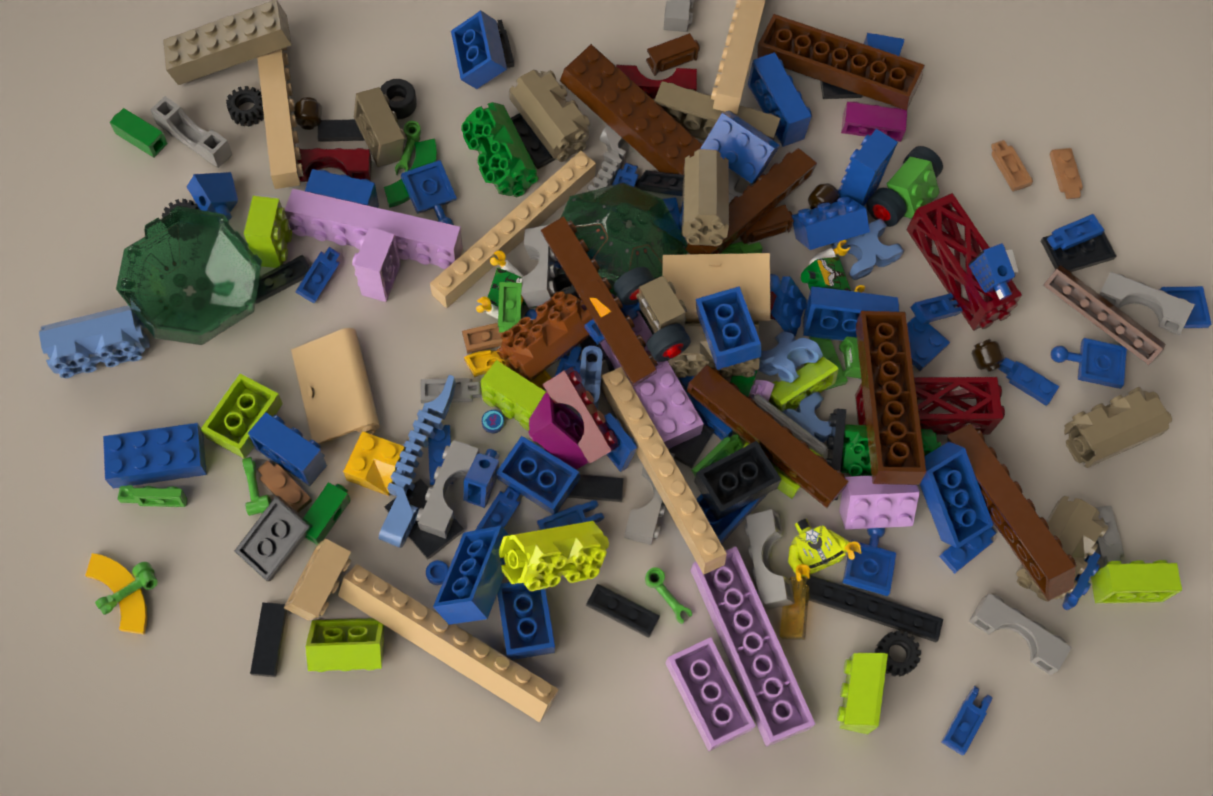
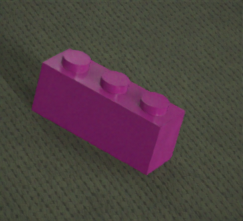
[841,102,907,142]

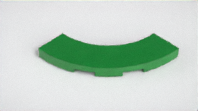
[384,138,437,208]

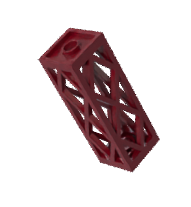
[906,193,1022,331]
[855,377,1005,435]

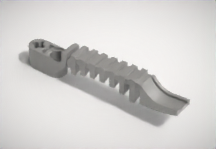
[565,125,626,228]

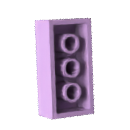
[665,637,756,751]

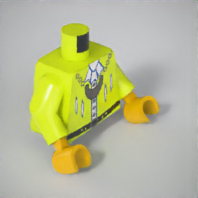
[788,519,862,581]

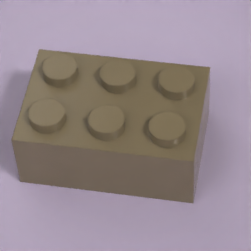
[353,87,406,167]

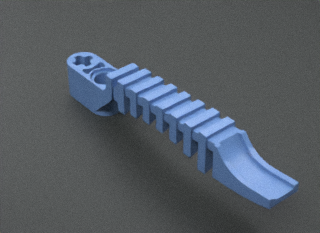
[378,375,456,548]

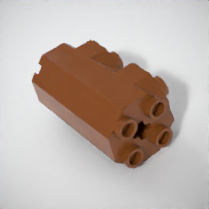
[497,291,593,382]

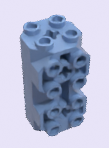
[39,304,150,378]

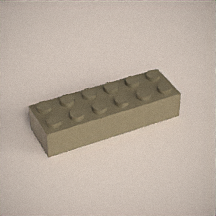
[163,0,292,85]
[654,81,780,141]

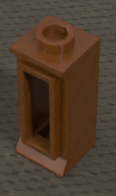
[646,33,700,76]
[740,204,794,244]

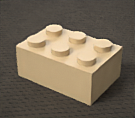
[284,538,351,621]

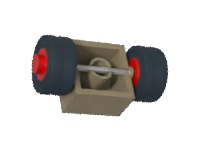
[614,267,691,362]

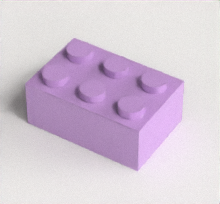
[352,227,401,302]
[839,476,920,530]

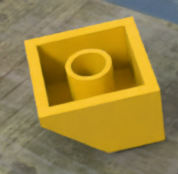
[343,431,405,496]

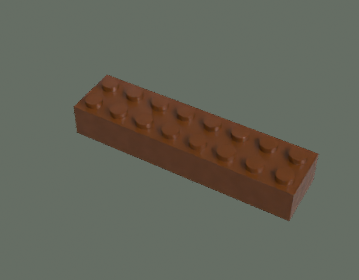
[757,14,925,111]
[560,44,702,175]
[856,311,926,485]
[947,424,1077,601]

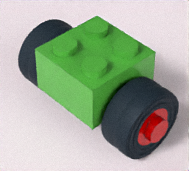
[866,146,943,227]

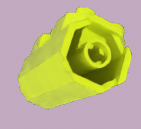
[499,521,609,591]

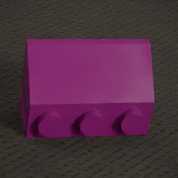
[529,392,589,470]

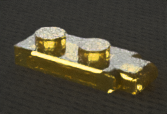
[780,576,809,640]

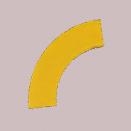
[464,350,552,389]
[85,553,147,635]

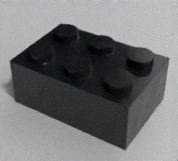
[694,441,781,520]

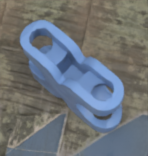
[832,219,904,280]
[758,331,823,383]
[577,346,603,419]
[783,392,832,443]

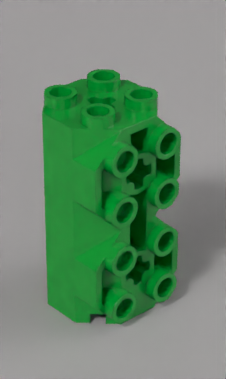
[461,102,539,197]
[841,424,941,477]

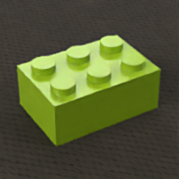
[244,196,292,268]
[481,360,546,431]
[201,373,283,459]
[1091,560,1182,603]

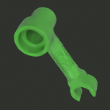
[395,121,421,175]
[242,457,272,516]
[95,562,158,615]
[645,567,692,624]

